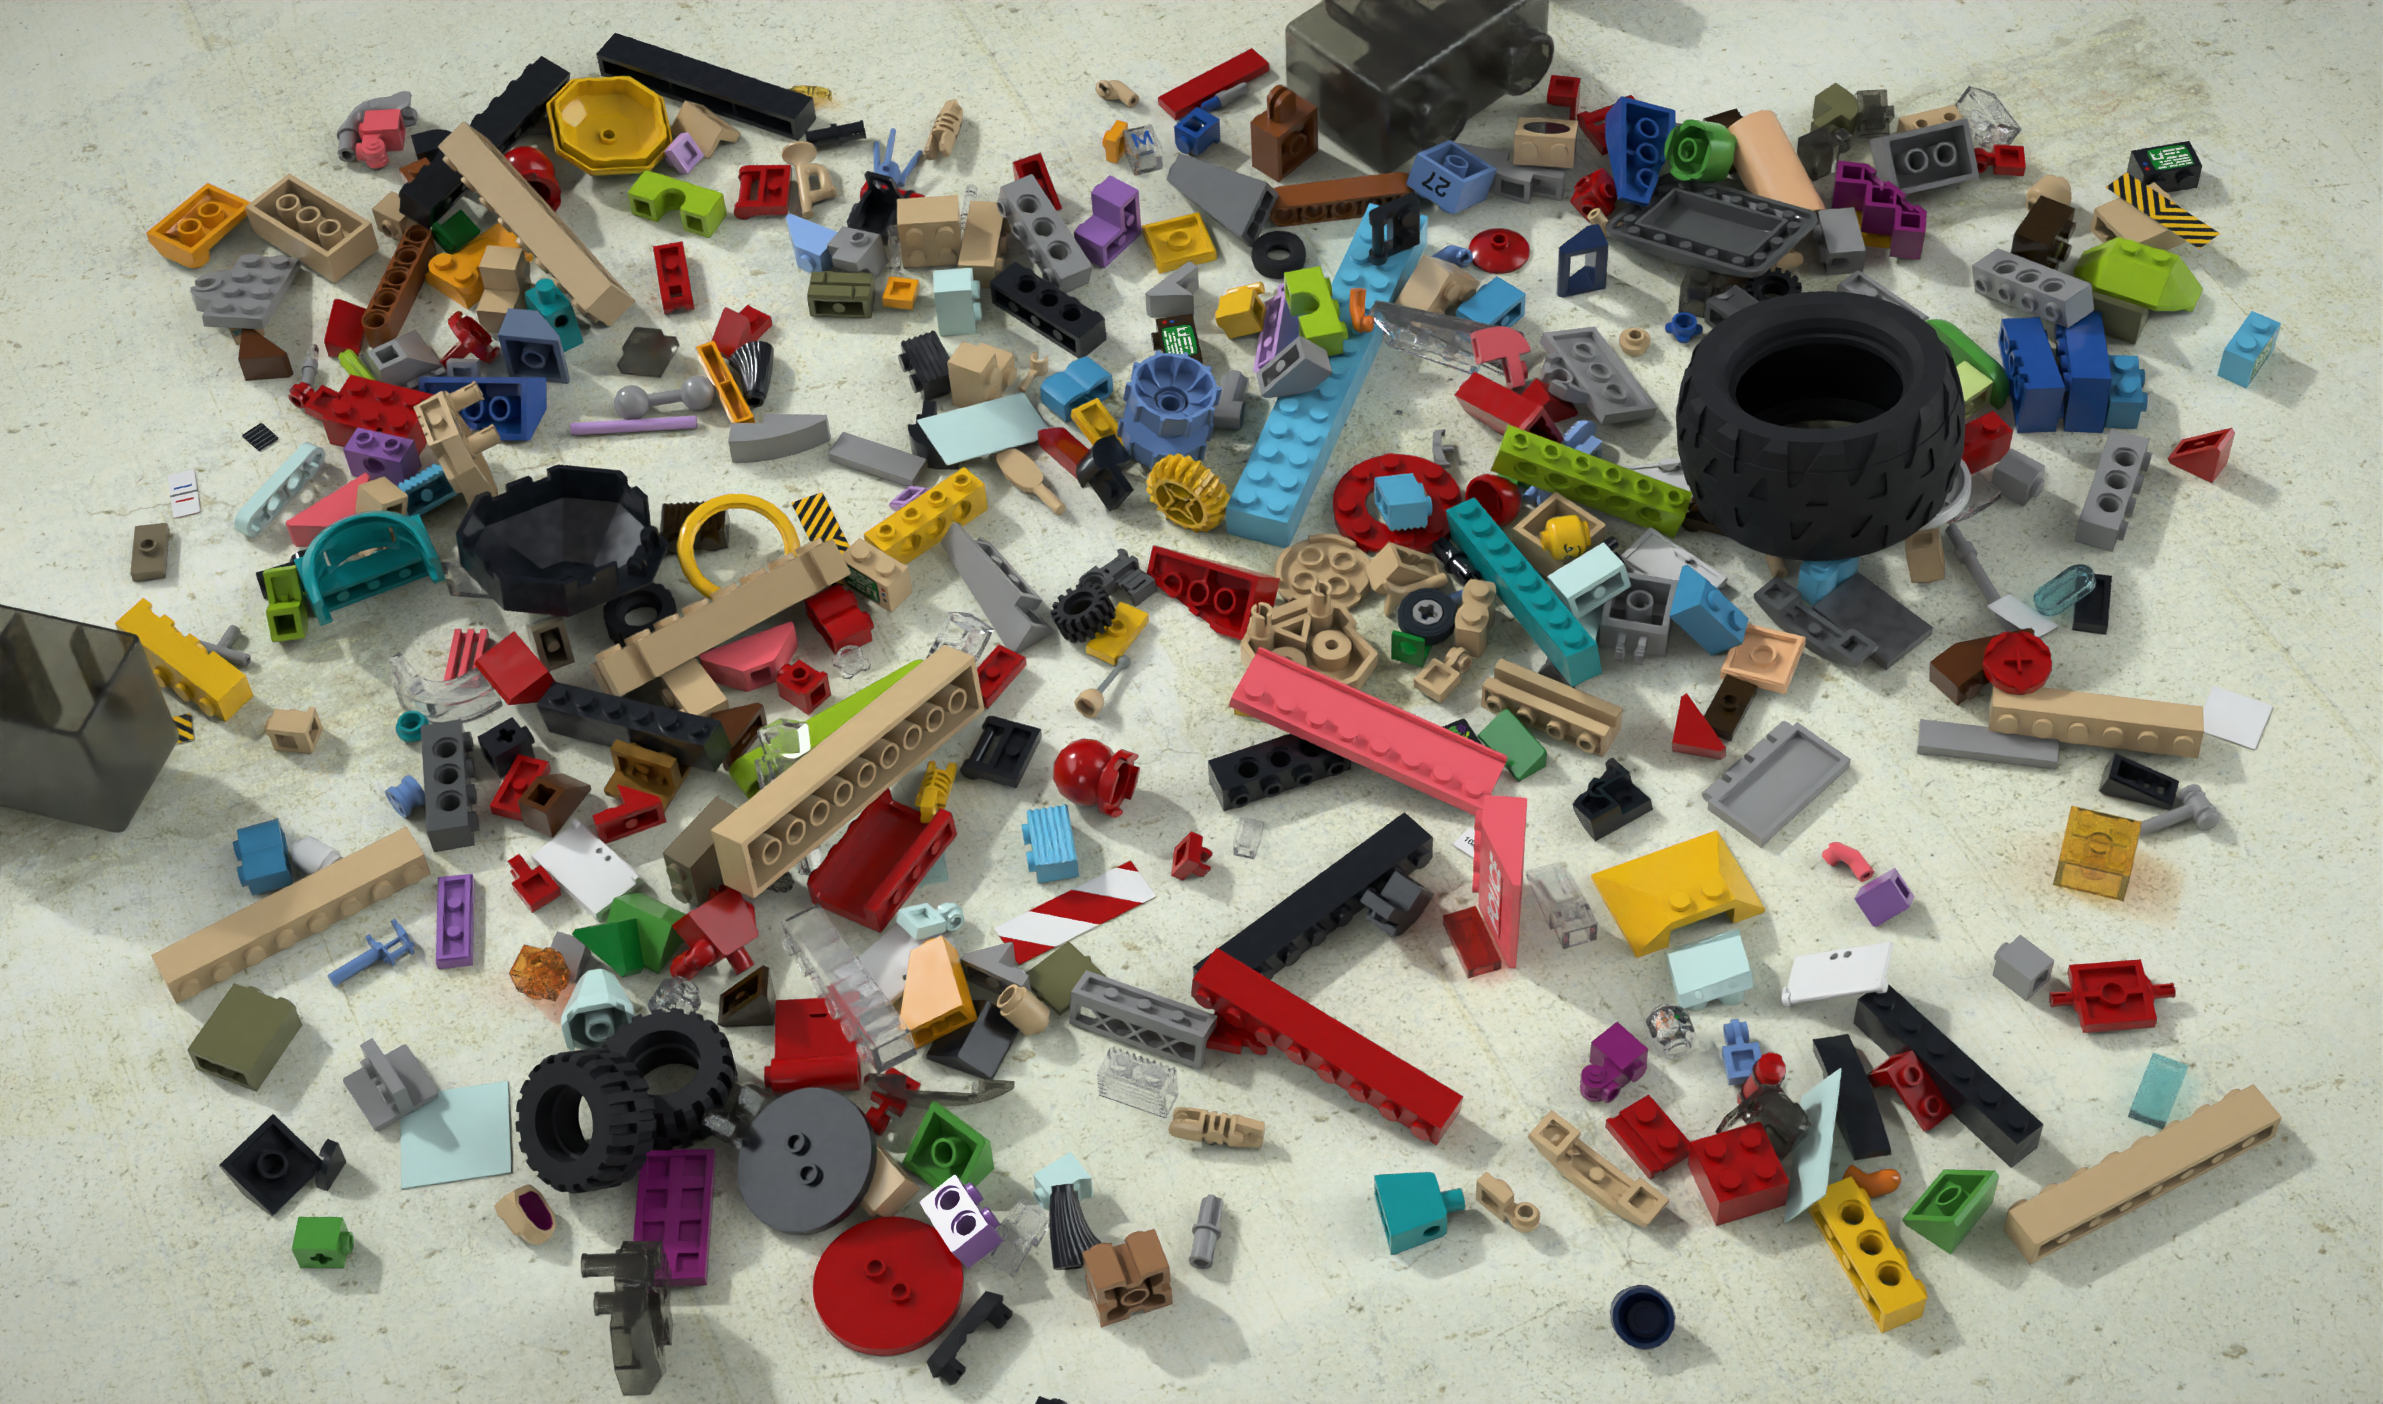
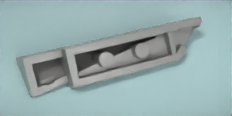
[941,522,1054,653]

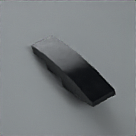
[1813,1034,1891,1161]

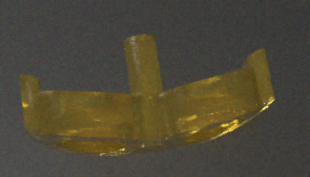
[789,85,832,102]

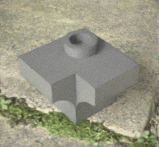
[827,226,889,280]

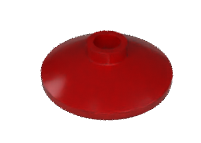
[1468,228,1530,274]

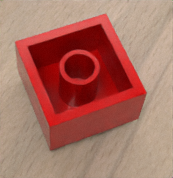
[1688,1121,1790,1226]

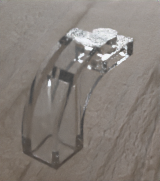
[388,652,503,724]

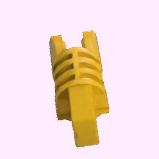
[915,761,958,823]

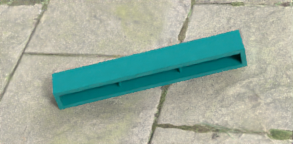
[1445,497,1602,687]

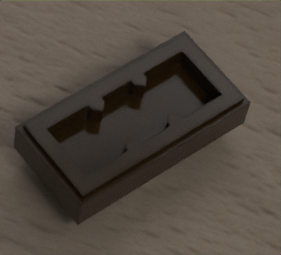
[1704,675,1758,741]

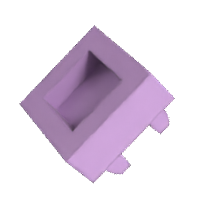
[664,132,704,175]

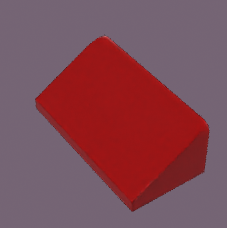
[324,299,366,357]
[1037,427,1089,480]

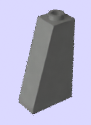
[1166,153,1279,248]

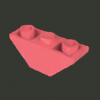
[285,472,371,547]
[698,621,798,692]

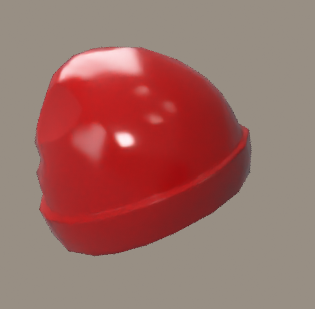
[1465,474,1522,527]

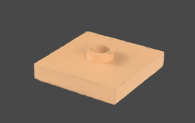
[1720,623,1806,694]

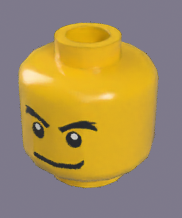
[1540,515,1591,561]

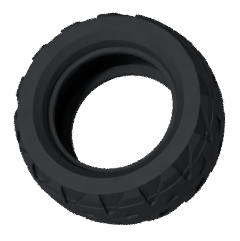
[1676,291,1965,561]

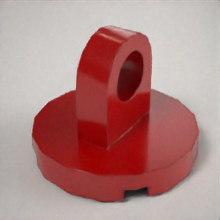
[440,311,500,369]
[1982,631,2053,695]

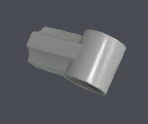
[1212,370,1249,430]

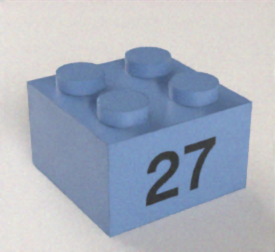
[1406,140,1497,215]

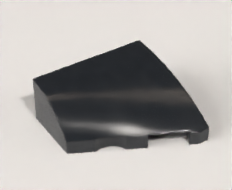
[1572,757,1653,842]

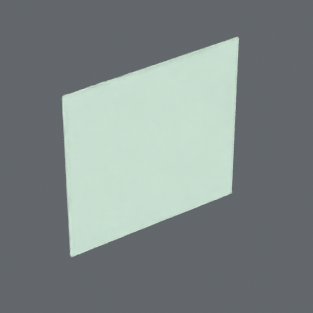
[400,1081,512,1189]

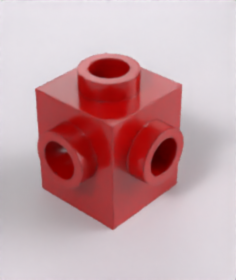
[1570,168,1618,222]

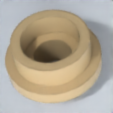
[1619,328,1651,357]

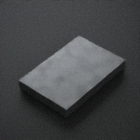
[1812,572,1933,670]

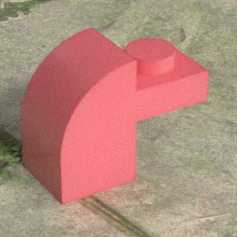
[1470,326,1531,390]

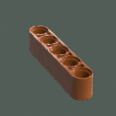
[1270,172,1416,227]
[361,224,437,349]

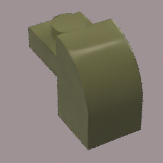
[1809,83,1858,150]

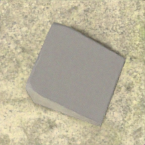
[544,931,592,982]

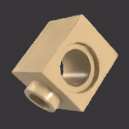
[1905,528,1945,583]

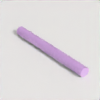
[570,416,698,435]

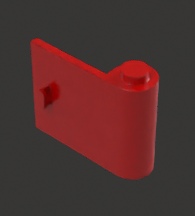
[764,996,862,1095]

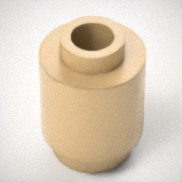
[997,984,1050,1036]

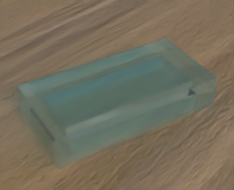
[2128,1052,2189,1130]

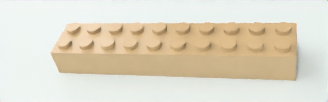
[711,645,984,898]

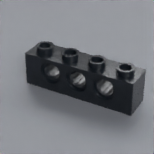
[990,262,1107,359]
[1208,734,1351,811]

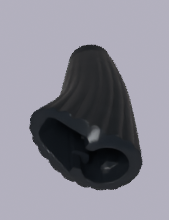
[729,341,774,408]
[1049,1184,1102,1270]

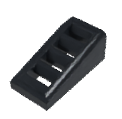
[2098,753,2179,810]

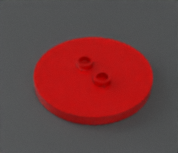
[813,1216,964,1356]

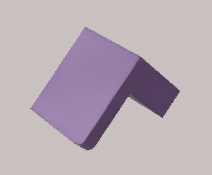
[1854,868,1915,927]

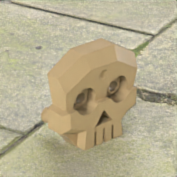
[414,381,502,507]
[1240,580,1378,691]

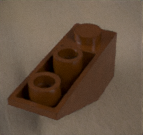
[1929,628,2035,706]

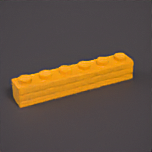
[696,341,755,423]

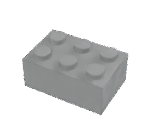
[1870,118,1979,194]

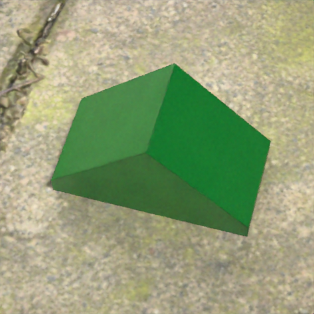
[572,918,644,977]

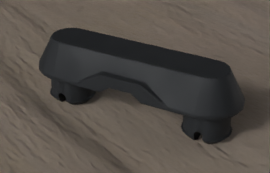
[926,1291,1013,1385]

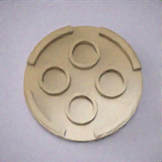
[1275,534,1371,611]

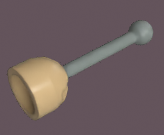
[1074,655,1131,718]

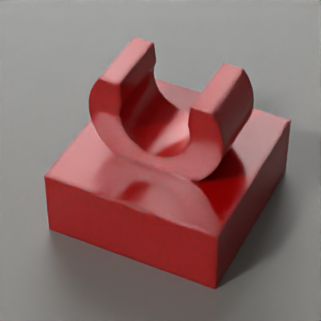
[1171,831,1213,881]

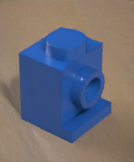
[1174,107,1221,156]

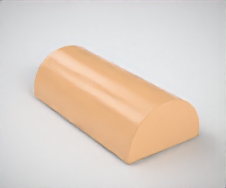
[1728,110,1827,223]

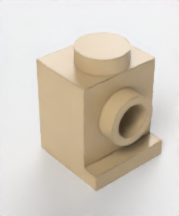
[265,707,323,754]

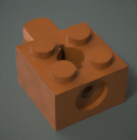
[1250,84,1318,183]

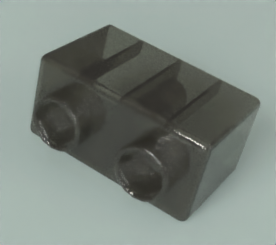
[1285,0,1555,174]
[0,604,179,833]

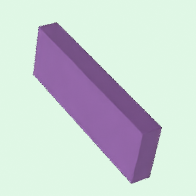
[436,874,475,969]

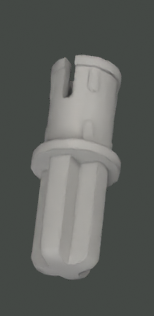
[1188,1194,1224,1269]

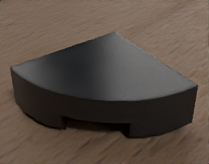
[315,1139,346,1191]

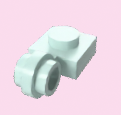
[896,902,964,940]

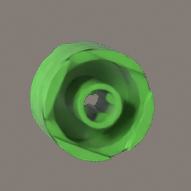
[1664,119,1737,183]

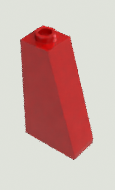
[1454,371,1564,444]

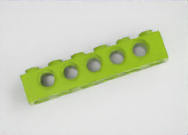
[1491,425,1692,538]

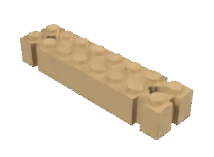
[589,538,851,697]

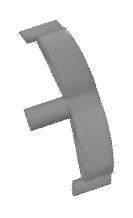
[1432,429,1454,469]

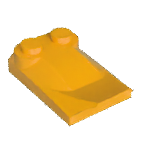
[146,183,251,268]
[424,222,534,310]

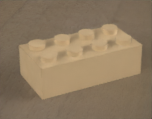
[245,173,379,283]

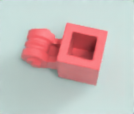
[356,109,406,169]

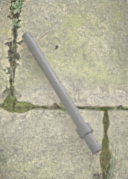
[1945,524,2020,632]

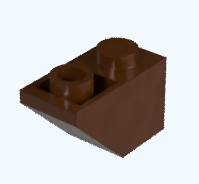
[517,773,592,838]

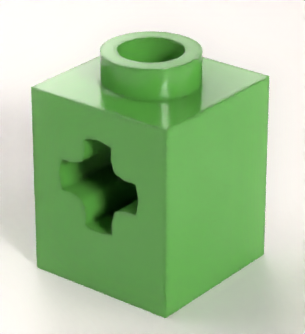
[292,1217,354,1268]

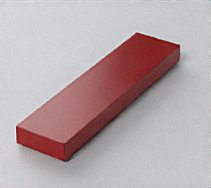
[1158,48,1269,120]

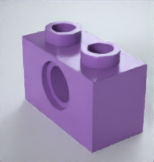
[343,428,422,486]

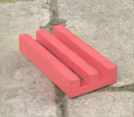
[444,629,489,687]

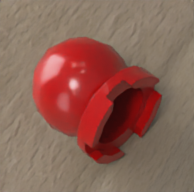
[504,146,561,212]
[1053,738,1140,818]

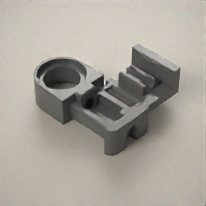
[1079,548,1157,607]

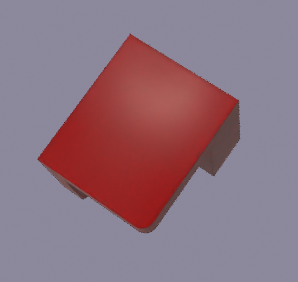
[1546,75,1581,120]

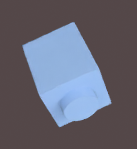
[786,213,837,273]

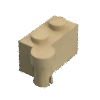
[354,476,408,558]

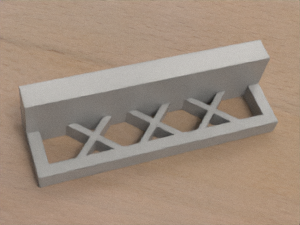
[1069,970,1217,1069]

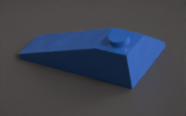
[1605,96,1676,207]
[419,377,547,441]

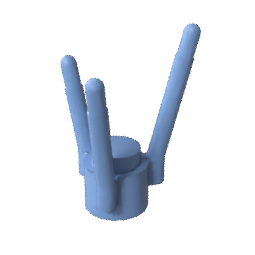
[873,128,923,187]

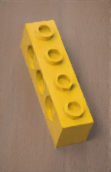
[864,467,988,565]
[1808,1176,1928,1333]

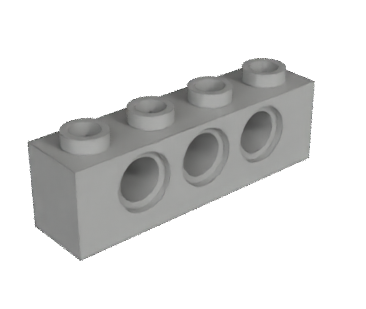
[997,174,1093,293]
[1972,248,2094,328]
[2074,429,2152,552]

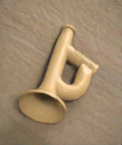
[782,141,837,219]

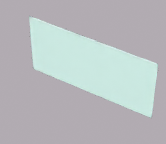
[917,392,1049,466]
[1784,1068,1842,1223]

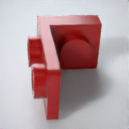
[1866,1050,1952,1131]

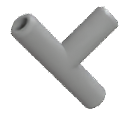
[200,625,251,667]

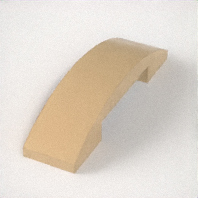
[1528,1110,1670,1228]

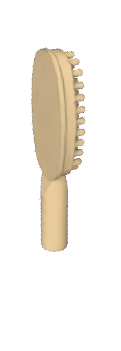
[996,448,1066,515]

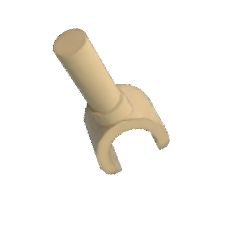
[1018,352,1048,393]

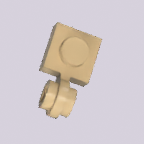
[1413,647,1473,703]
[1476,1172,1540,1233]

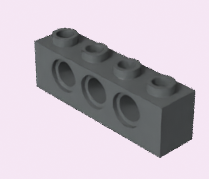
[421,719,480,852]

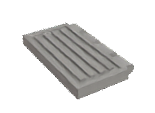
[1702,721,1851,848]

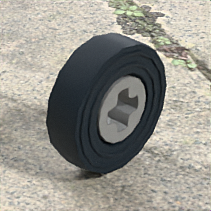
[1398,588,1457,645]

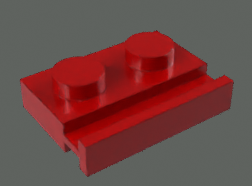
[1605,1094,1690,1180]

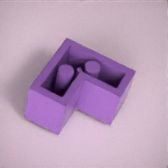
[1074,175,1142,268]

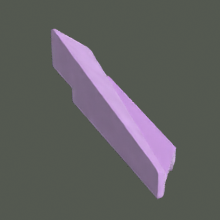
[1253,283,1307,373]

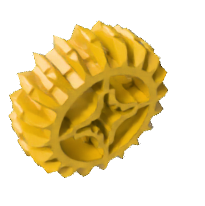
[1146,453,1230,533]

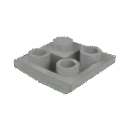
[360,329,443,387]

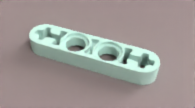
[234,442,325,537]

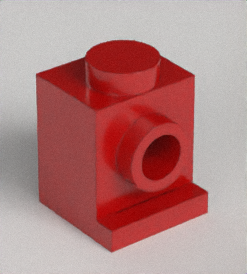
[776,659,831,715]

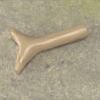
[1383,572,1448,617]

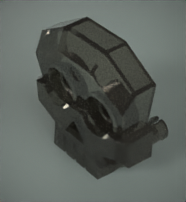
[581,1241,673,1396]

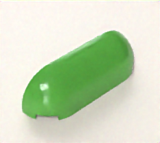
[1925,319,2010,410]

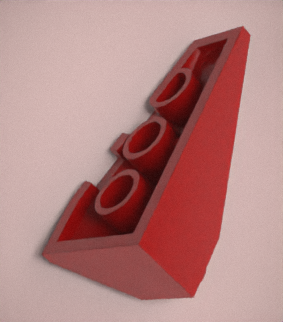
[1147,545,1280,640]

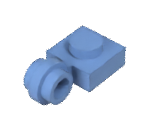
[1721,1019,1762,1085]

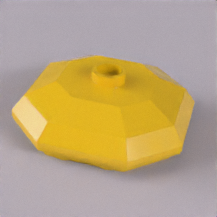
[546,76,673,176]

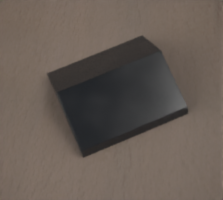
[926,1000,1019,1082]
[219,1114,323,1217]

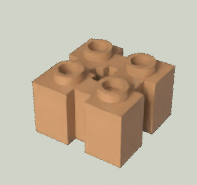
[1082,1229,1173,1327]

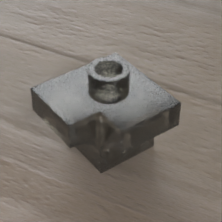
[617,327,680,378]

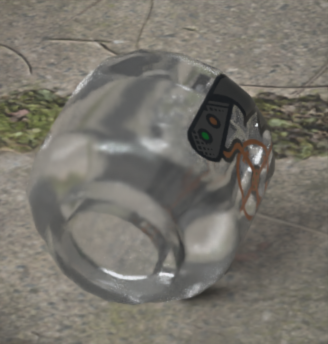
[647,976,701,1014]
[1644,1004,1697,1060]

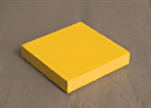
[1142,212,1217,274]

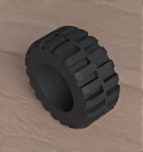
[601,1008,739,1150]
[515,1048,656,1194]

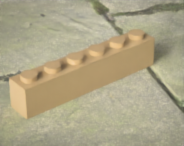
[1988,685,2204,759]

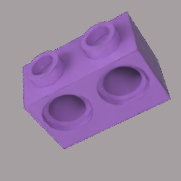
[920,1175,1003,1269]

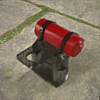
[1715,1052,1811,1161]

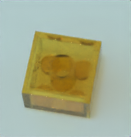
[2053,806,2142,901]

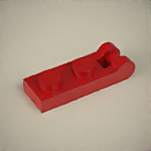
[653,241,695,314]

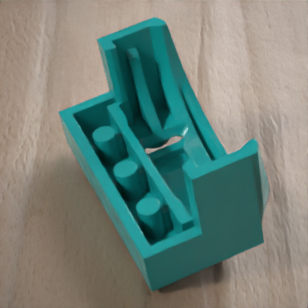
[294,511,446,626]

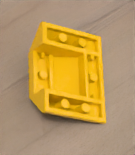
[1591,830,1765,958]

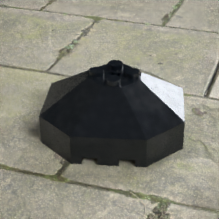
[456,464,669,617]

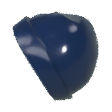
[1610,1285,1676,1350]

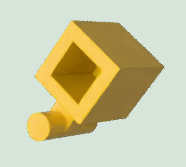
[1215,282,1267,339]

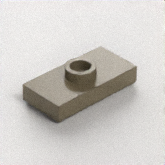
[130,523,170,582]

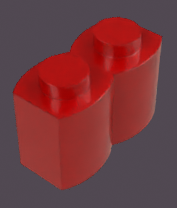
[804,583,874,657]

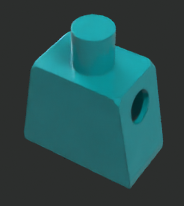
[524,278,584,352]
[1374,1172,1465,1255]

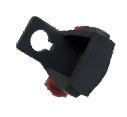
[847,171,925,246]

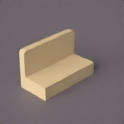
[670,100,741,159]

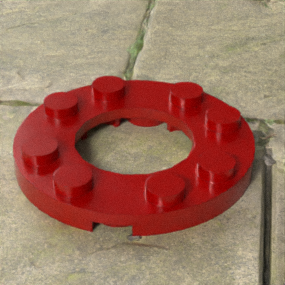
[1333,453,1462,554]

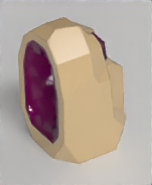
[494,1184,556,1245]

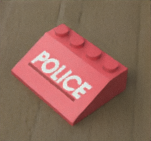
[1472,795,1527,968]

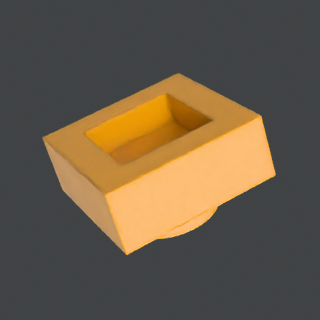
[1102,120,1129,164]
[882,276,920,310]

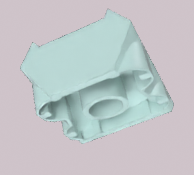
[1665,929,1753,1010]

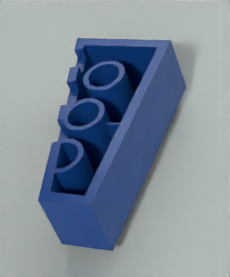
[2054,311,2112,433]
[1998,317,2065,433]

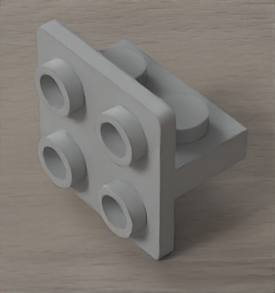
[343,1038,439,1131]

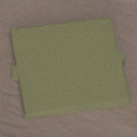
[1026,941,1107,1016]

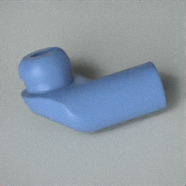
[1431,245,1473,268]

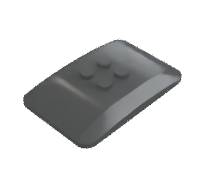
[1606,173,1817,278]

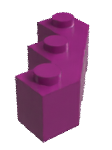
[1832,161,1927,260]

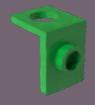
[431,209,481,254]
[1391,630,1433,668]

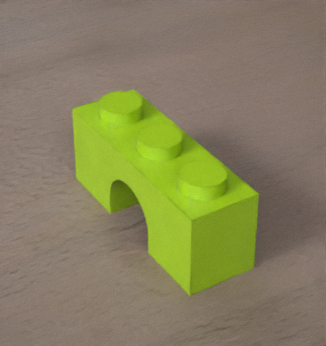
[627,170,727,238]
[1284,266,1348,356]

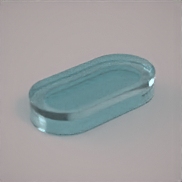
[2033,564,2096,616]

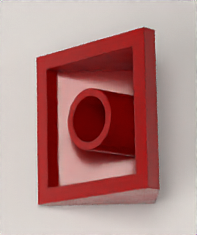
[474,631,556,705]

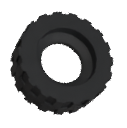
[603,582,678,648]

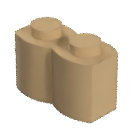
[1454,579,1496,658]

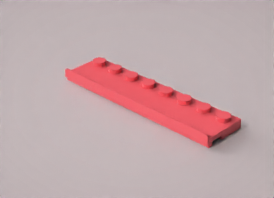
[1229,647,1508,815]

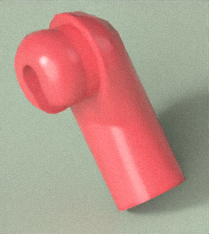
[1822,842,1874,882]

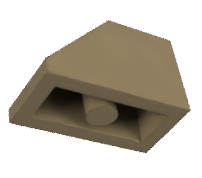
[525,615,575,672]

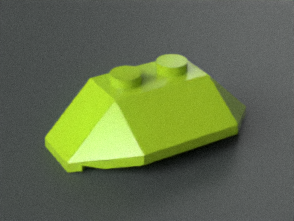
[2073,237,2203,312]

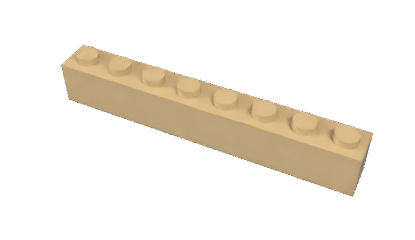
[151,827,431,1004]
[2003,1084,2282,1264]

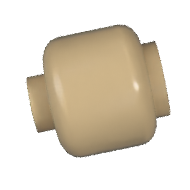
[2026,174,2072,211]

